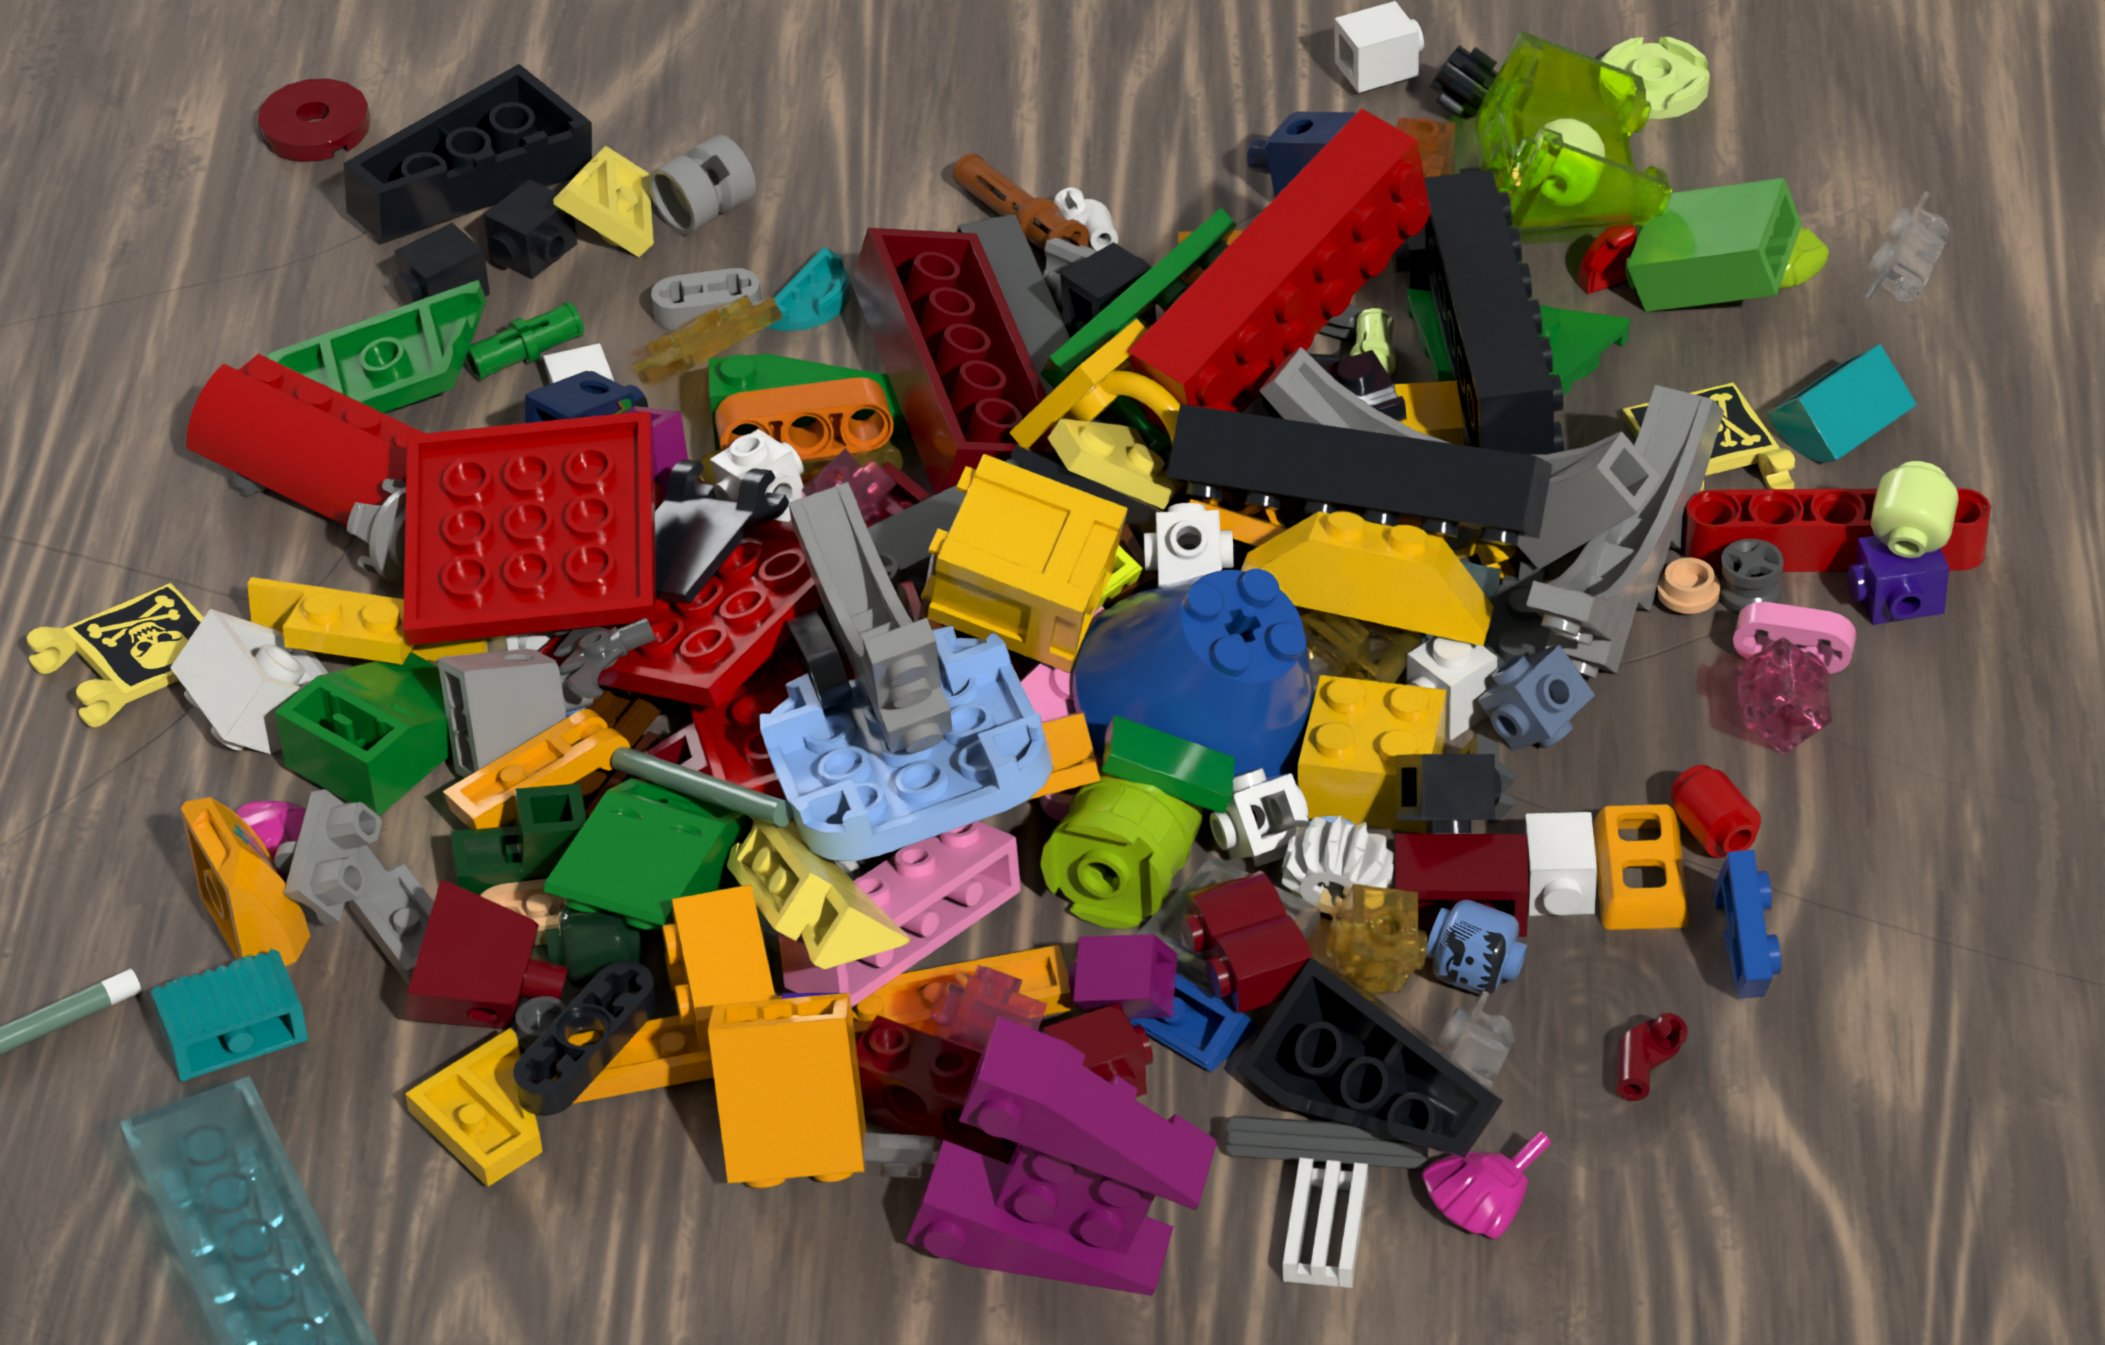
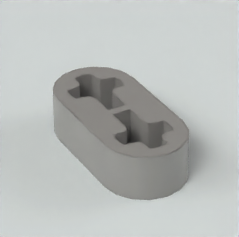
[651,268,762,331]

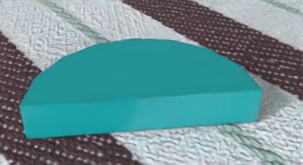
[761,247,851,331]

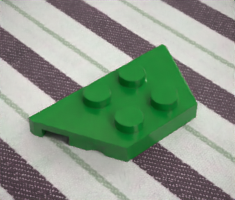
[267,280,487,413]
[1407,288,1630,396]

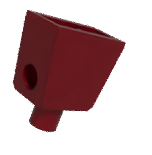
[403,880,569,1030]

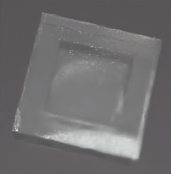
[863,1133,941,1179]

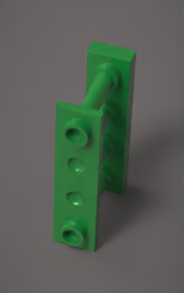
[1040,208,1237,470]

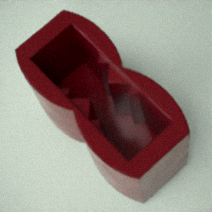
[1180,871,1313,1013]

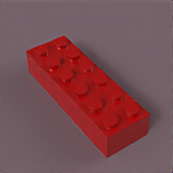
[1128,108,1431,435]

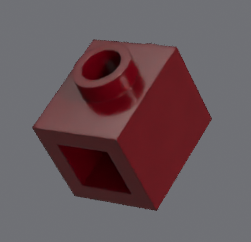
[1044,1003,1153,1097]

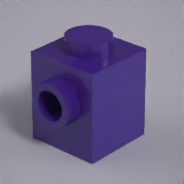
[1848,536,1949,625]

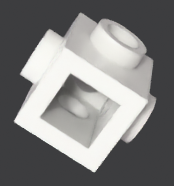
[710,429,807,522]
[1144,503,1233,587]
[1210,767,1310,866]

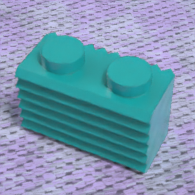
[151,949,309,1082]

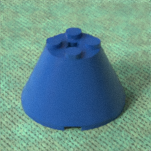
[1072,568,1315,815]

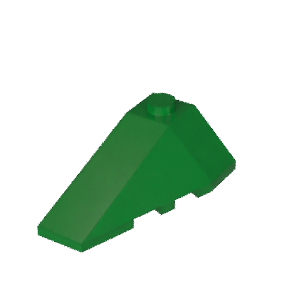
[708,354,912,451]

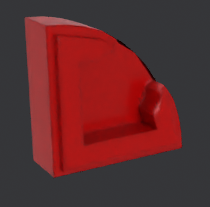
[1578,219,1636,294]

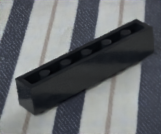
[1167,404,1552,546]

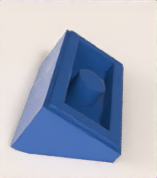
[1128,973,1258,1072]

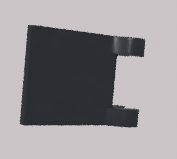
[655,459,789,604]

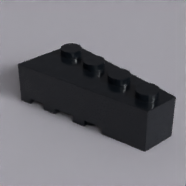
[343,64,592,243]

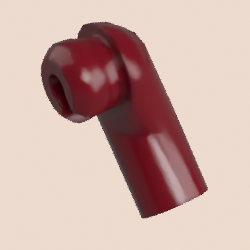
[1616,1012,1688,1101]

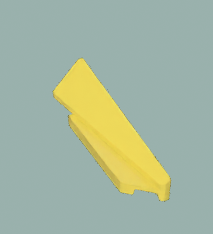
[727,816,911,970]

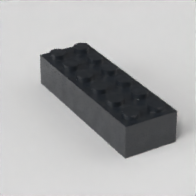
[1424,169,1564,455]

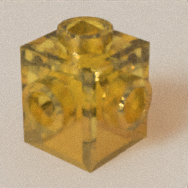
[1326,884,1427,995]

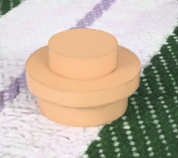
[1657,558,1720,614]

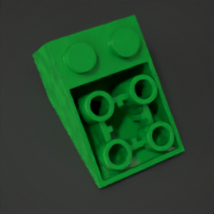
[274,652,452,816]
[543,778,749,930]

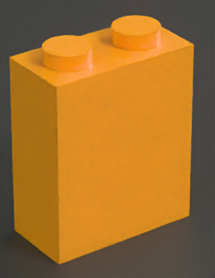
[708,993,868,1188]

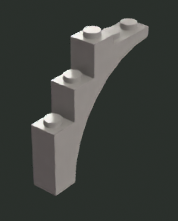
[1259,347,1662,569]
[1526,385,1724,679]
[788,482,952,753]

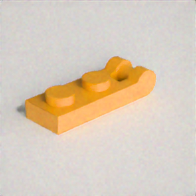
[443,709,630,829]

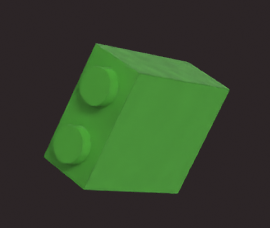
[1625,178,1802,312]

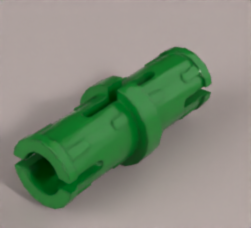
[465,301,584,381]

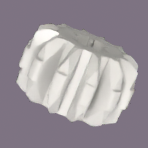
[1282,815,1395,922]

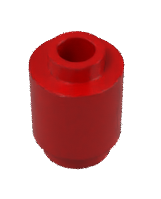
[1670,765,1761,858]

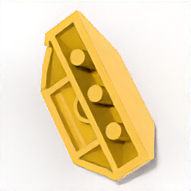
[1241,511,1494,646]

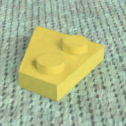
[553,145,654,257]
[1048,419,1177,510]

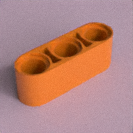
[715,377,894,460]

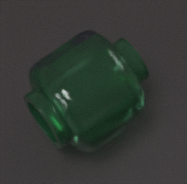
[546,905,644,988]

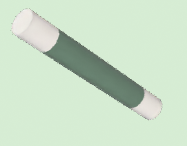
[0,968,141,1055]

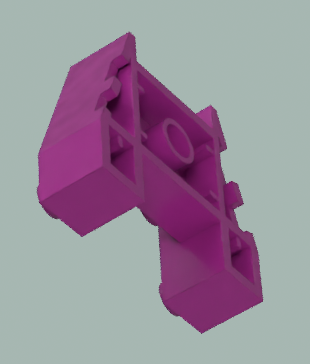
[905,1016,1217,1296]

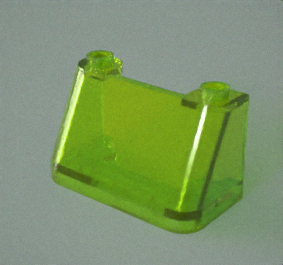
[1474,31,1672,232]

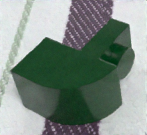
[451,783,587,894]

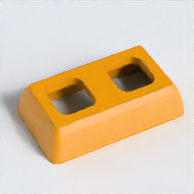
[1593,804,1690,930]

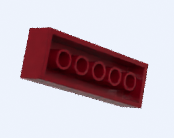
[851,228,1063,495]

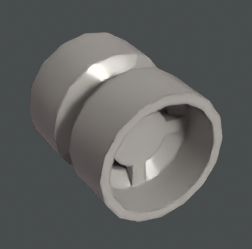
[648,134,756,235]

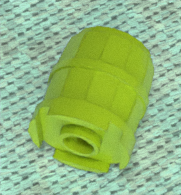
[1040,764,1203,929]

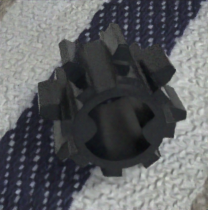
[1430,45,1504,118]

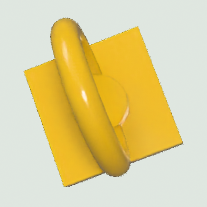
[1009,319,1186,500]

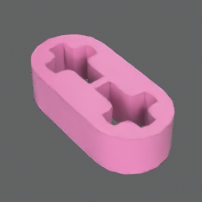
[1733,602,1857,674]

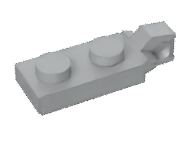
[348,845,434,986]

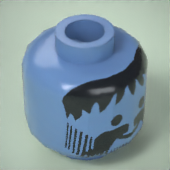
[1424,900,1528,996]

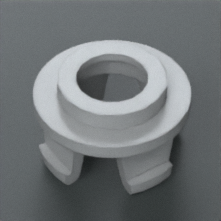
[347,479,406,585]

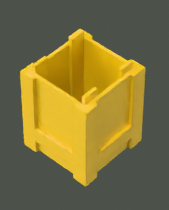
[921,454,1128,673]

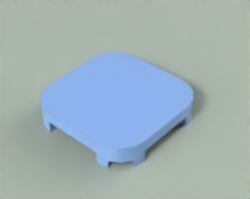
[760,626,1053,861]

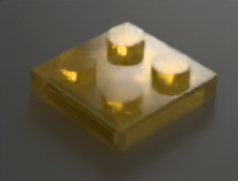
[632,295,783,384]

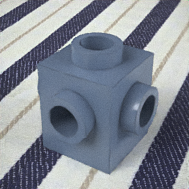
[1477,644,1595,751]

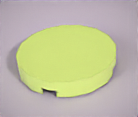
[1598,37,1710,120]

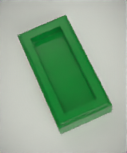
[1102,715,1235,814]

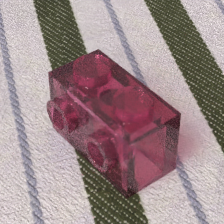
[929,965,1047,1053]

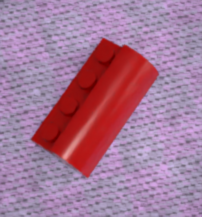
[186,354,424,526]

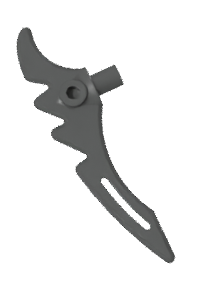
[553,617,656,699]

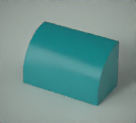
[1767,344,1917,462]

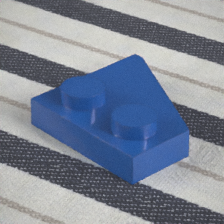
[1712,850,1781,999]

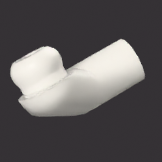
[1054,187,1119,251]

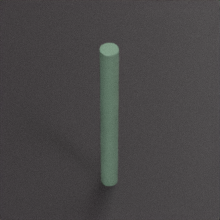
[611,746,794,827]

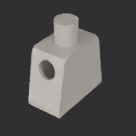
[437,649,594,778]

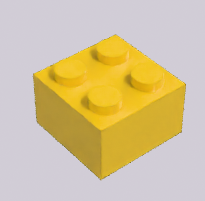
[1298,675,1447,834]

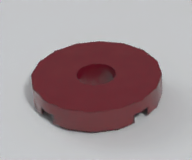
[258,78,370,162]

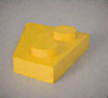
[405,1028,543,1187]

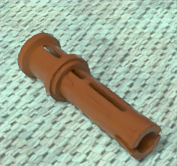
[953,153,1090,259]

